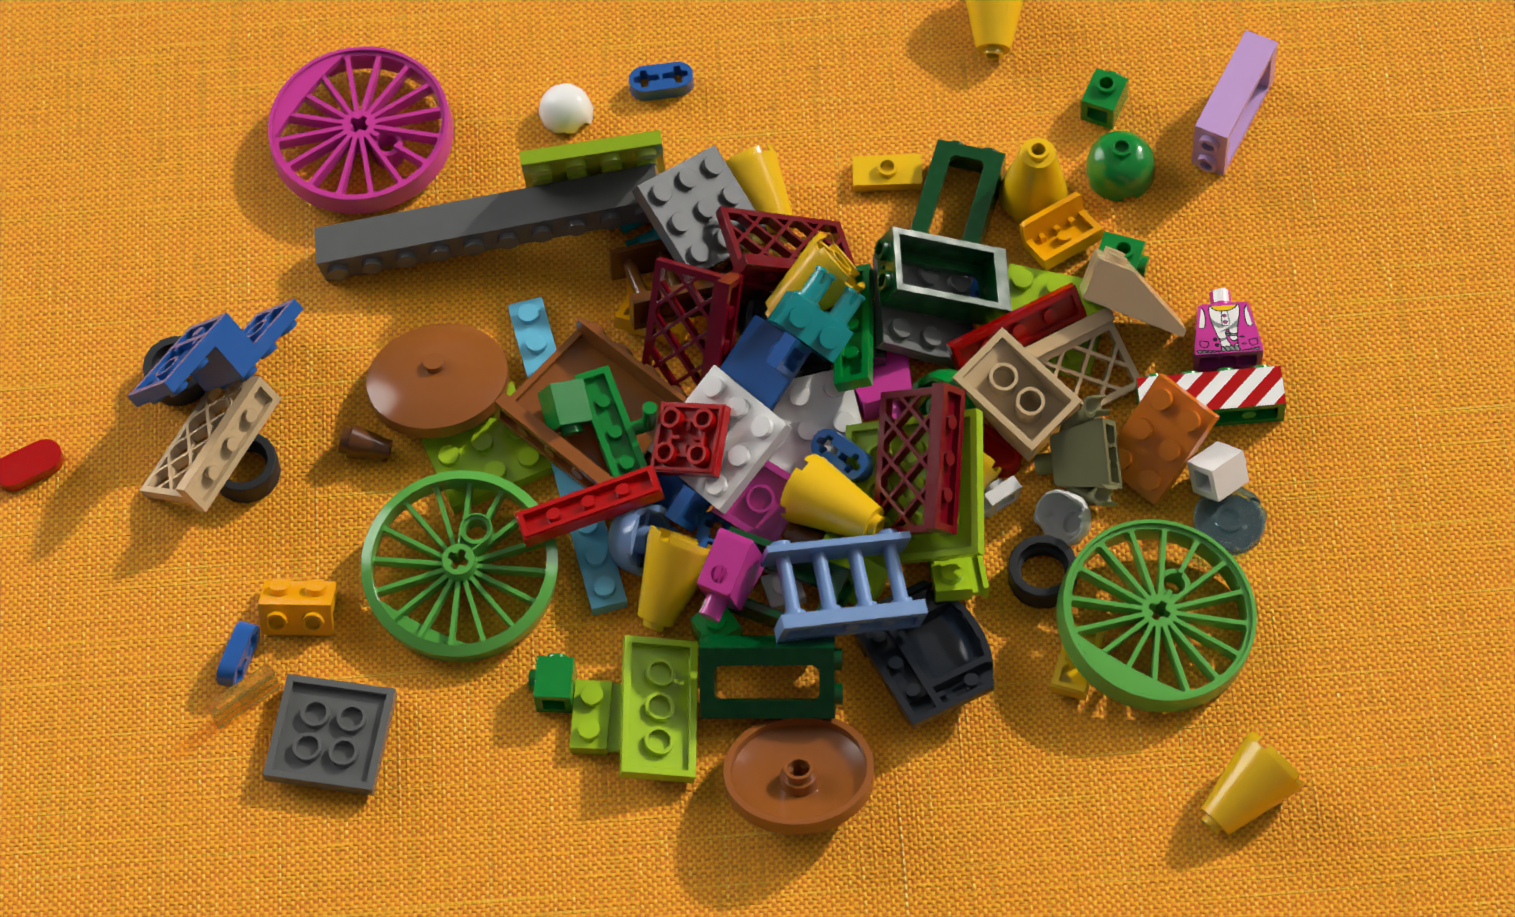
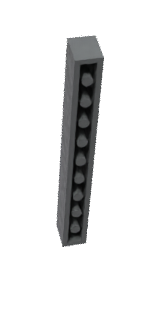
[314,164,659,281]

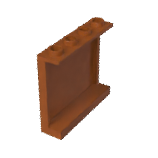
[495,316,688,488]

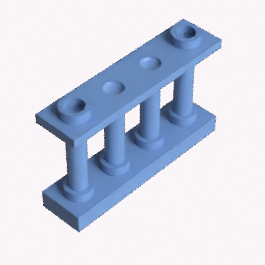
[759,529,928,643]

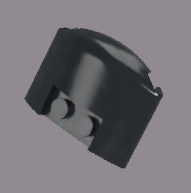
[853,580,994,729]

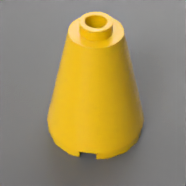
[965,0,1024,60]
[998,138,1068,224]
[725,145,795,244]
[765,233,865,318]
[780,454,886,537]
[638,525,712,632]
[1201,731,1306,836]

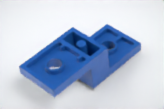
[127,299,303,407]

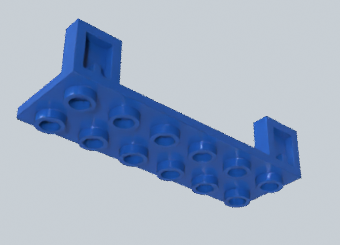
[651,315,812,533]

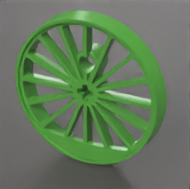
[361,470,558,662]
[1056,519,1257,712]

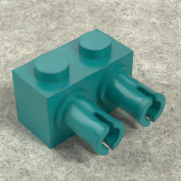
[767,265,866,363]

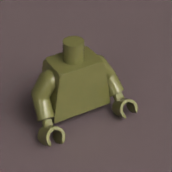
[1034,394,1123,507]

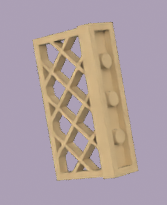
[1025,307,1140,406]
[140,376,281,512]

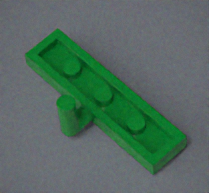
[834,263,874,392]
[574,365,657,478]

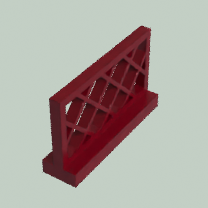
[715,206,856,291]
[642,257,744,397]
[874,382,966,536]

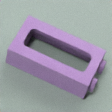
[1192,30,1278,176]

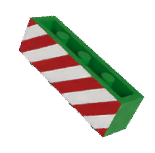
[1135,364,1286,427]

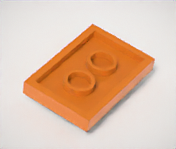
[1117,374,1220,505]

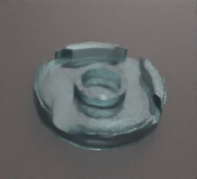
[1193,487,1267,556]

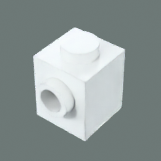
[1187,441,1249,502]

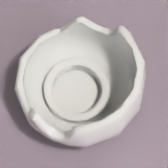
[538,83,594,134]
[1033,489,1091,547]

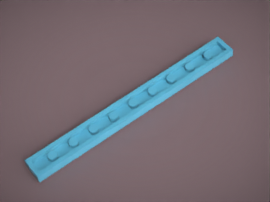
[508,297,628,616]

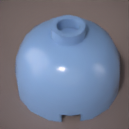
[608,504,677,576]

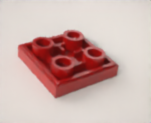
[650,402,731,478]

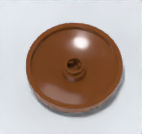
[366,324,510,438]
[723,718,875,835]

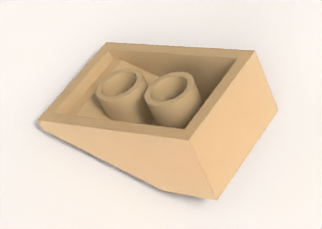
[1079,246,1186,337]
[952,327,1082,462]

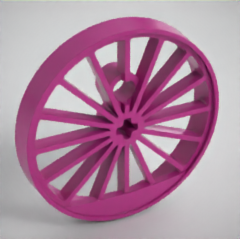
[268,46,454,214]

